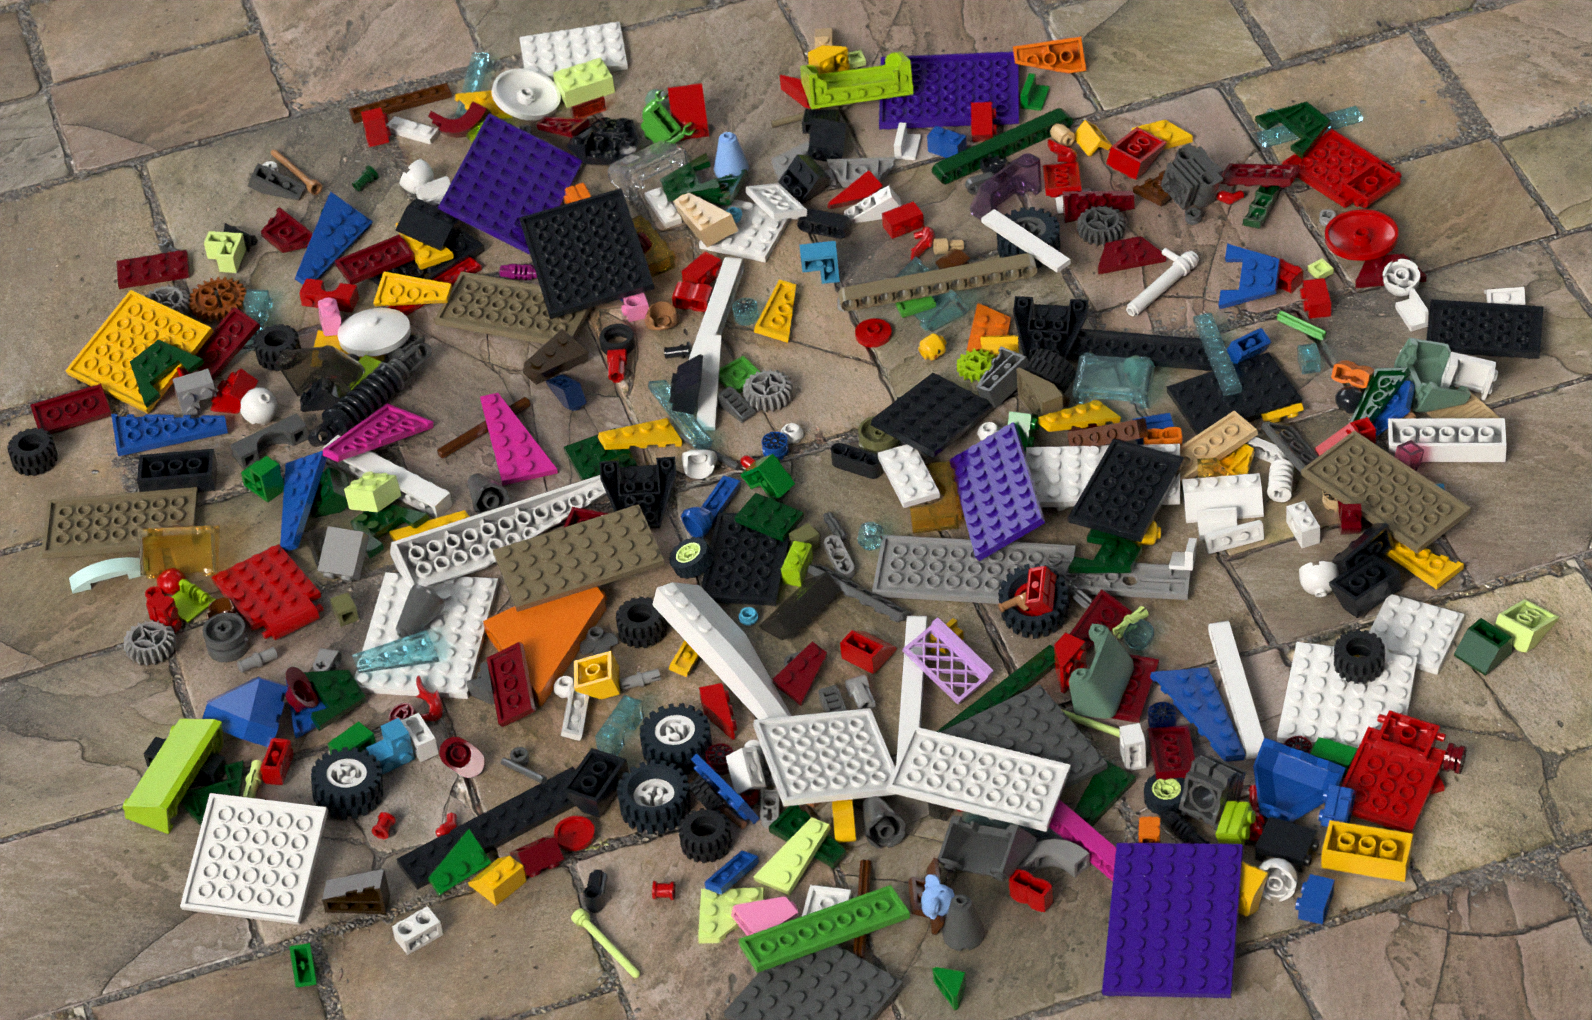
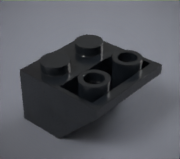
[778,154,831,204]

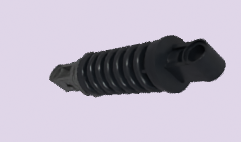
[308,343,432,447]

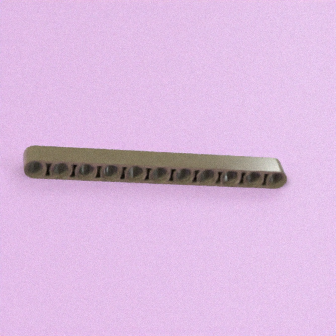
[838,253,1037,311]

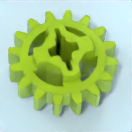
[956,349,995,383]

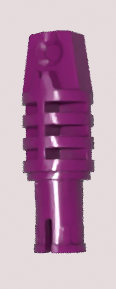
[499,264,537,281]

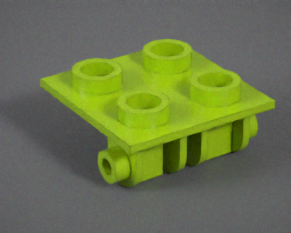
[172,579,216,623]

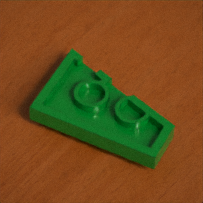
[428,829,492,896]

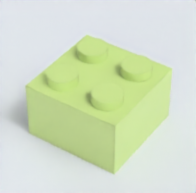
[344,471,401,512]

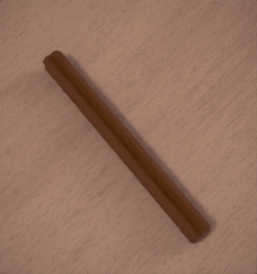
[437,397,531,459]
[853,859,872,960]

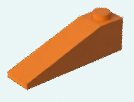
[1013,37,1086,74]

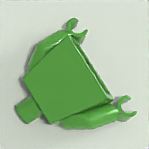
[641,90,696,145]

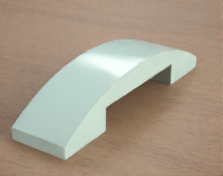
[69,557,148,594]

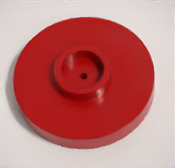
[855,318,892,348]
[554,816,595,851]

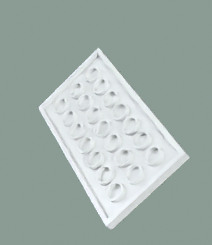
[1026,444,1180,507]
[887,726,1070,832]

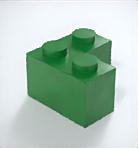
[1008,411,1040,452]
[740,454,795,500]
[241,456,284,503]

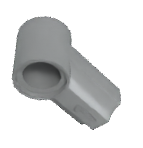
[845,674,876,710]

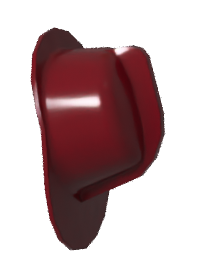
[285,667,319,712]
[439,737,485,778]

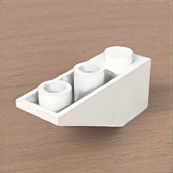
[844,186,902,224]

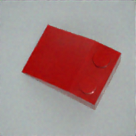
[668,83,709,140]
[1106,127,1167,180]

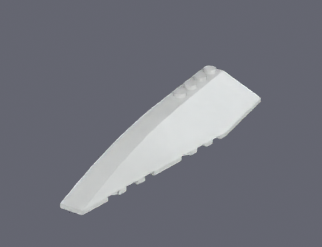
[390,475,606,588]
[653,582,792,719]

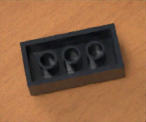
[137,449,218,492]

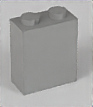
[317,526,369,582]

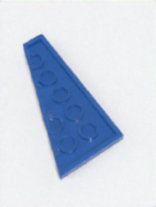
[295,191,373,285]
[111,414,228,456]
[280,451,327,552]
[1150,667,1245,762]

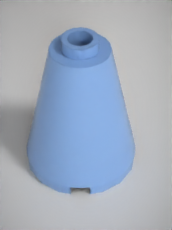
[714,132,749,178]

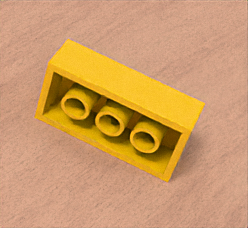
[1321,820,1413,882]

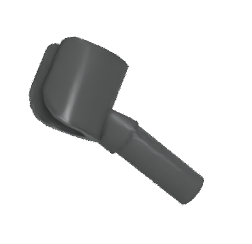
[158,239,180,253]

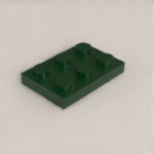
[735,493,804,542]

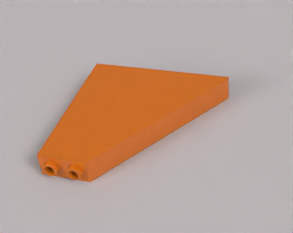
[483,586,607,707]

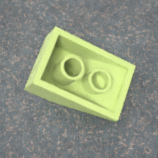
[1495,599,1559,653]

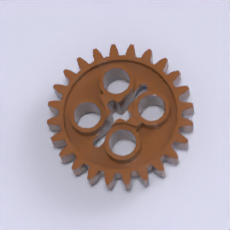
[188,276,248,322]

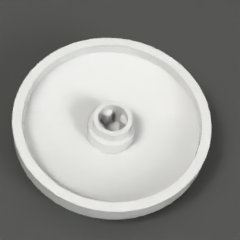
[492,69,561,121]
[338,308,411,357]

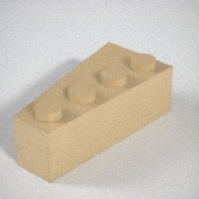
[674,193,738,248]

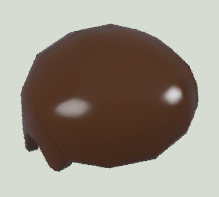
[206,597,236,620]

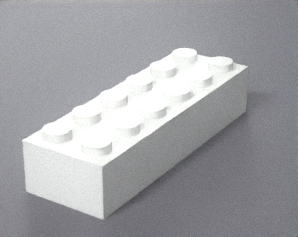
[1388,418,1506,462]

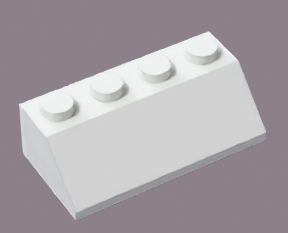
[1182,473,1264,523]

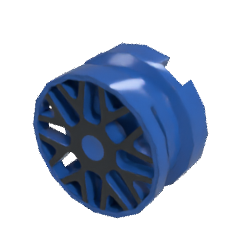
[761,431,789,460]

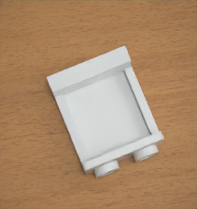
[414,176,450,207]
[1441,352,1498,400]

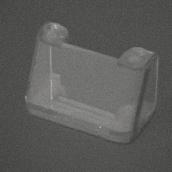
[608,141,689,201]

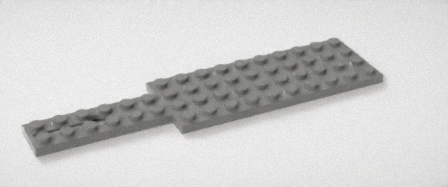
[872,535,1191,604]

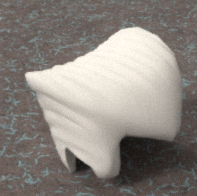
[682,449,718,479]

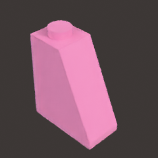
[731,896,798,936]

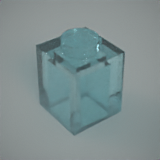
[1297,343,1321,374]

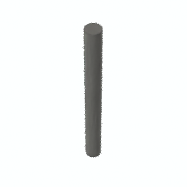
[679,433,741,471]

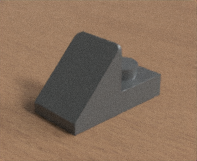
[467,662,495,705]

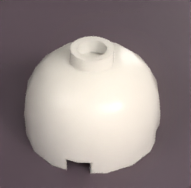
[400,159,434,194]
[1383,259,1420,297]
[240,388,278,425]
[1299,561,1339,597]
[1259,858,1298,901]

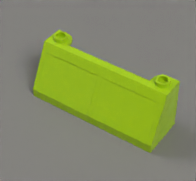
[800,51,913,109]
[123,719,224,834]

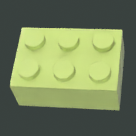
[553,57,615,108]

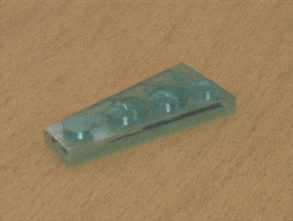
[352,630,439,673]

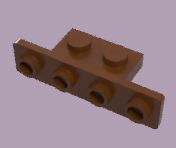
[908,858,946,935]

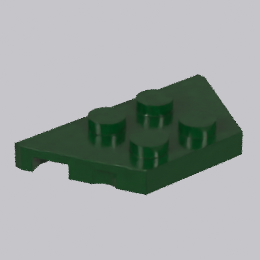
[701,169,748,205]

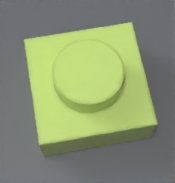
[848,50,866,69]
[1308,258,1334,279]

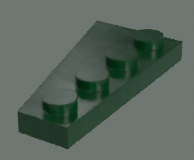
[1349,367,1411,423]
[1074,758,1136,827]
[769,805,846,869]

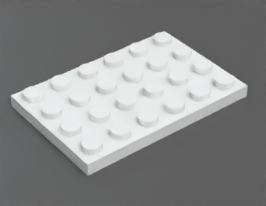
[519,22,628,81]

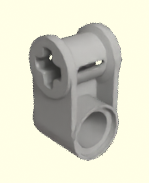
[313,648,342,672]

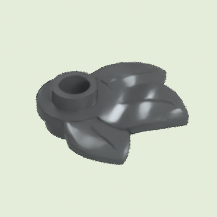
[580,626,619,655]

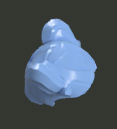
[921,874,955,920]

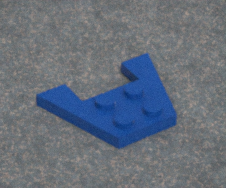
[1218,244,1280,309]

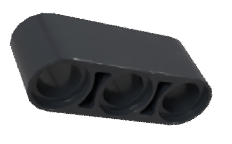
[797,209,852,239]
[830,443,882,479]

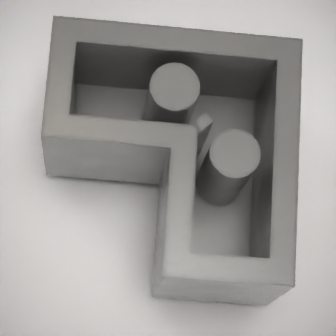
[173,369,216,417]

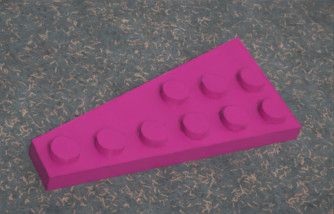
[480,393,558,486]
[323,403,433,462]

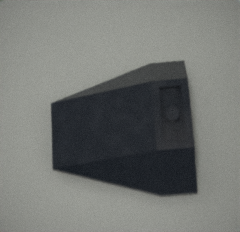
[567,117,640,166]
[1013,296,1089,362]
[599,456,676,528]

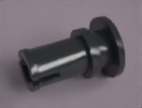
[664,341,692,359]

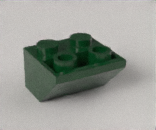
[311,467,349,518]
[1454,618,1512,676]

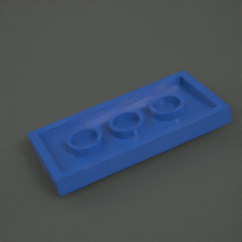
[691,754,760,824]

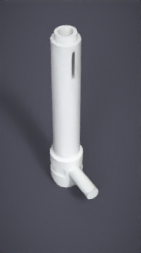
[1126,248,1199,316]

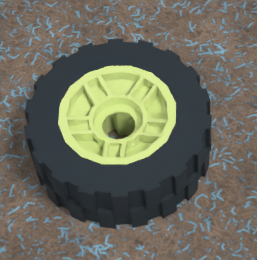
[669,537,714,579]
[1144,774,1185,816]

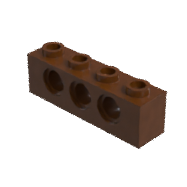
[1067,418,1149,447]

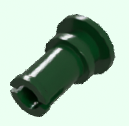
[352,165,379,191]

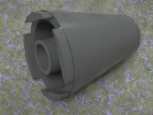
[468,473,510,514]
[396,585,445,640]
[863,796,906,849]
[942,894,984,951]

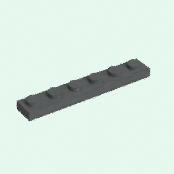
[807,564,911,623]

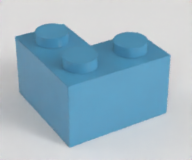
[799,241,840,284]
[366,718,415,775]

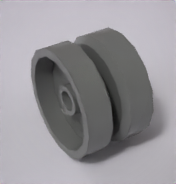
[202,613,250,663]

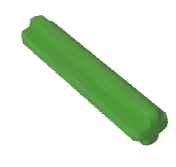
[1277,311,1326,341]

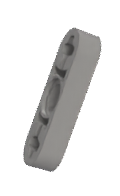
[824,535,855,580]

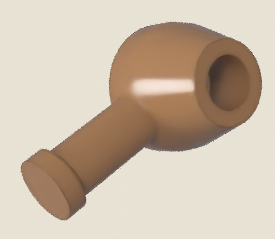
[997,592,1029,613]

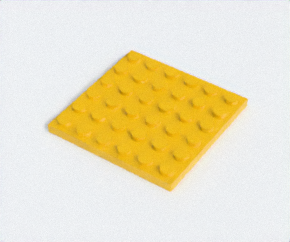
[65,290,214,414]

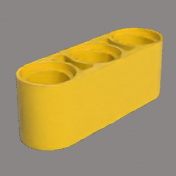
[832,799,856,843]

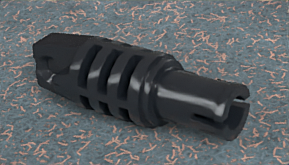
[1160,809,1210,844]

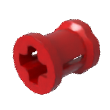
[371,812,396,839]
[652,881,675,900]

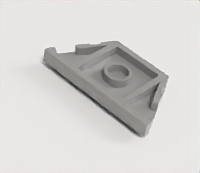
[827,157,896,187]

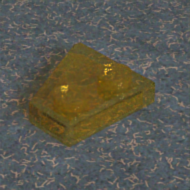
[1197,457,1228,478]

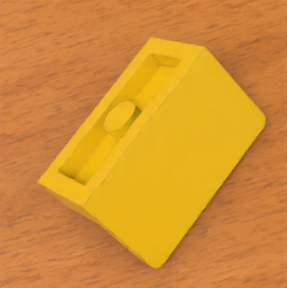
[1074,120,1112,157]
[981,335,1019,358]

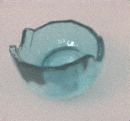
[1123,619,1154,651]

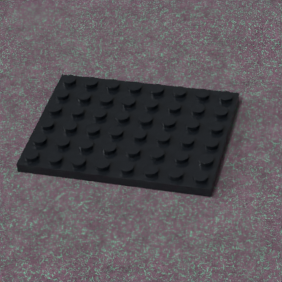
[519,188,655,319]

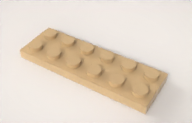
[1180,410,1258,487]

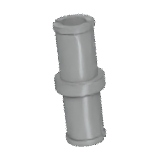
[237,647,278,673]
[620,668,661,691]

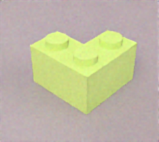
[204,231,246,273]

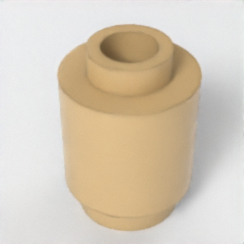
[1050,124,1075,147]

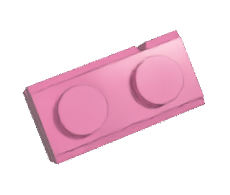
[318,298,341,336]

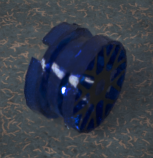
[1148,702,1176,728]

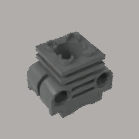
[1161,143,1224,210]
[1179,755,1246,831]

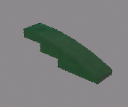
[1243,185,1282,229]

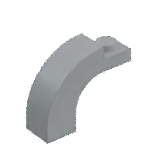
[1017,839,1090,878]

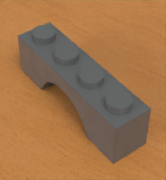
[231,413,309,470]

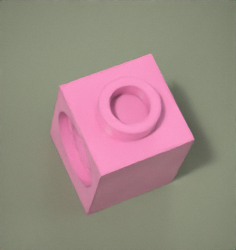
[621,292,649,322]

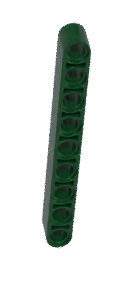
[931,108,1073,185]

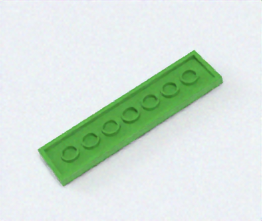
[739,885,910,973]

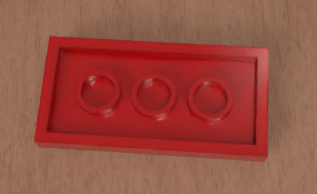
[1043,162,1082,197]

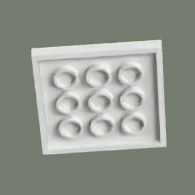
[699,199,791,263]
[1369,594,1465,675]

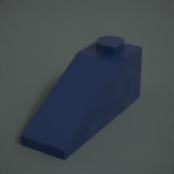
[546,374,587,411]

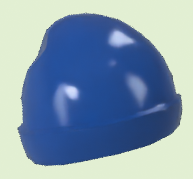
[681,507,714,539]

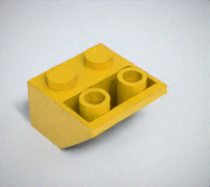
[808,45,850,74]

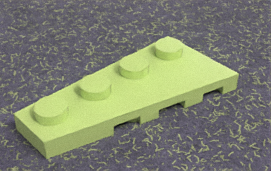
[753,817,831,895]

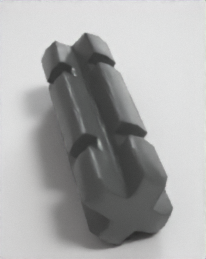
[823,511,847,541]
[1067,583,1092,608]

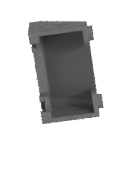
[938,815,1036,882]

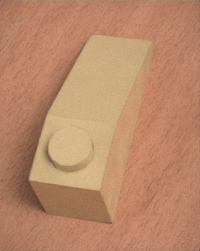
[815,28,833,48]

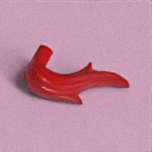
[1047,139,1077,163]
[911,226,935,264]
[416,675,443,722]

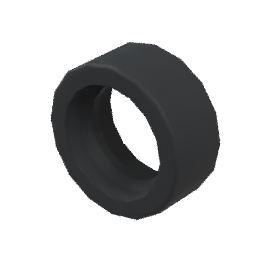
[599,324,635,355]

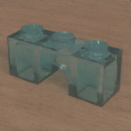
[243,289,273,340]
[595,695,644,756]

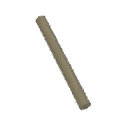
[771,105,839,128]

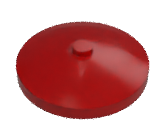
[1325,209,1398,261]

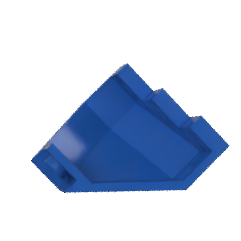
[202,676,288,747]
[1253,738,1345,822]

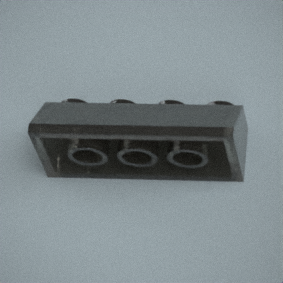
[758,572,841,640]

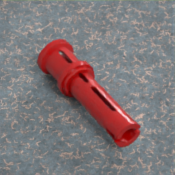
[1248,785,1265,841]

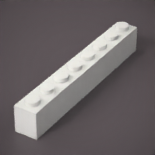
[323,435,452,518]

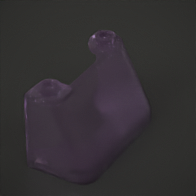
[970,153,1042,220]

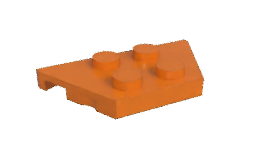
[966,303,1011,352]

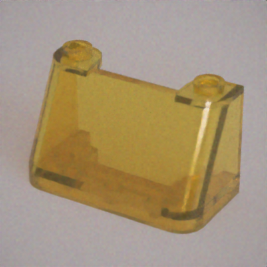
[138,525,220,579]

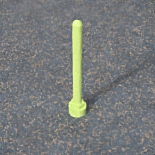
[1061,709,1120,738]
[571,908,640,978]

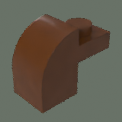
[935,249,970,269]

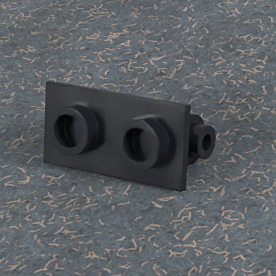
[224,223,258,252]

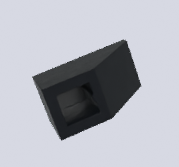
[300,377,340,412]

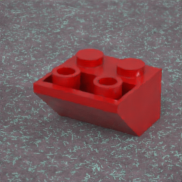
[210,368,258,414]
[840,630,897,674]
[1054,632,1087,694]

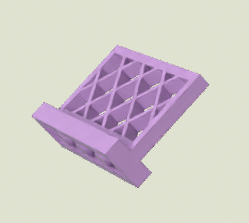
[902,617,994,705]

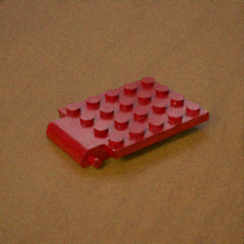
[1282,129,1402,208]
[211,544,324,641]
[1341,710,1447,834]

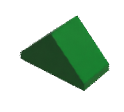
[289,943,317,988]
[932,967,966,1011]

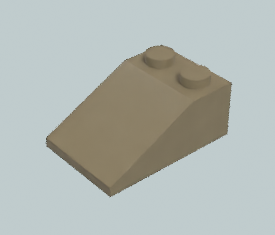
[1016,368,1064,430]

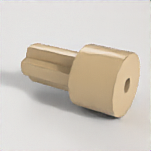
[933,238,964,255]

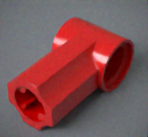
[607,349,627,383]

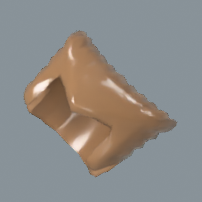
[644,301,679,331]

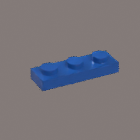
[701,475,741,524]
[704,850,759,895]

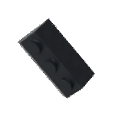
[396,198,462,251]
[669,354,703,415]
[1332,523,1394,575]
[1329,554,1402,618]
[561,748,629,818]

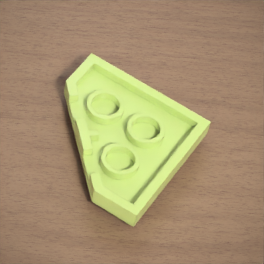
[698,887,764,943]

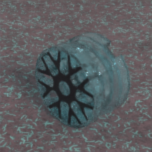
[732,298,759,326]

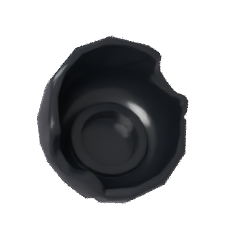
[979,156,1007,177]
[1335,385,1363,414]

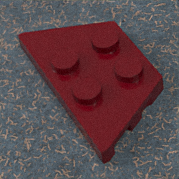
[261,207,313,253]
[1097,236,1166,275]
[1355,253,1426,289]

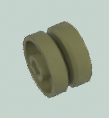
[858,416,900,455]

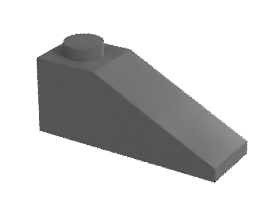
[248,163,306,200]

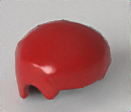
[157,568,187,595]

